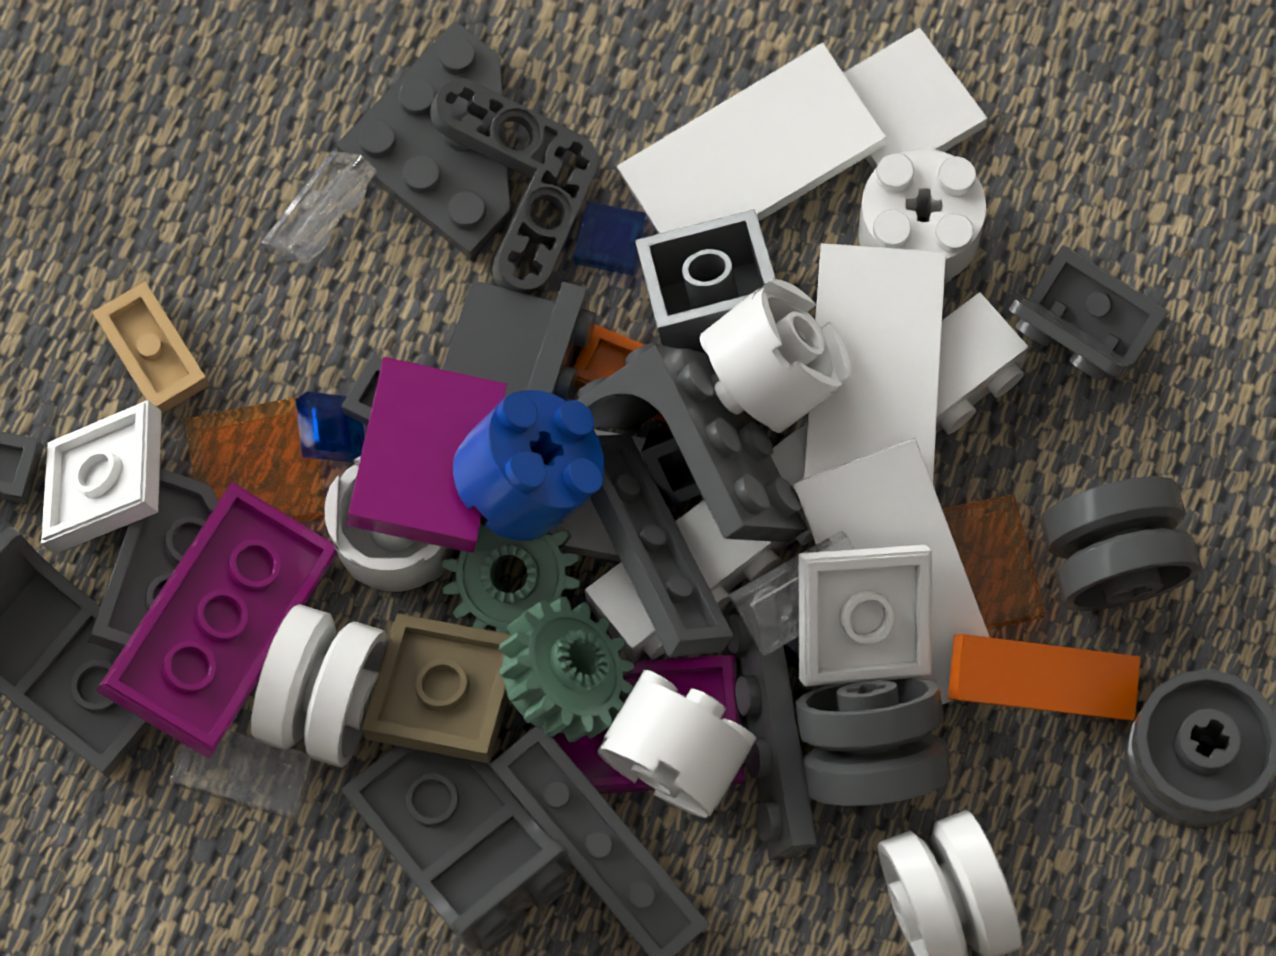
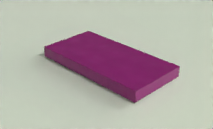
[97,482,339,759]

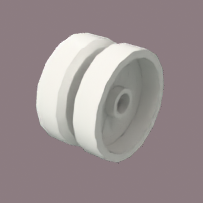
[251,604,388,768]
[878,810,1022,956]

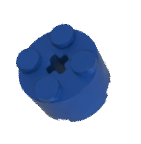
[453,390,604,541]

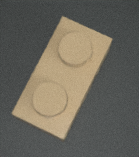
[92,281,210,414]

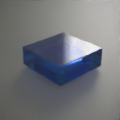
[574,201,647,276]
[296,392,365,462]

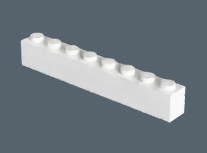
[585,292,1028,662]

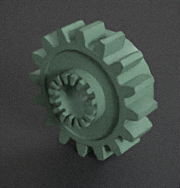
[441,520,583,634]
[499,597,634,742]

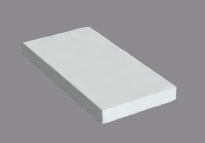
[617,43,887,234]
[804,243,946,483]
[794,438,990,704]

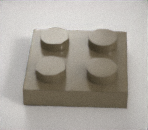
[361,613,511,764]

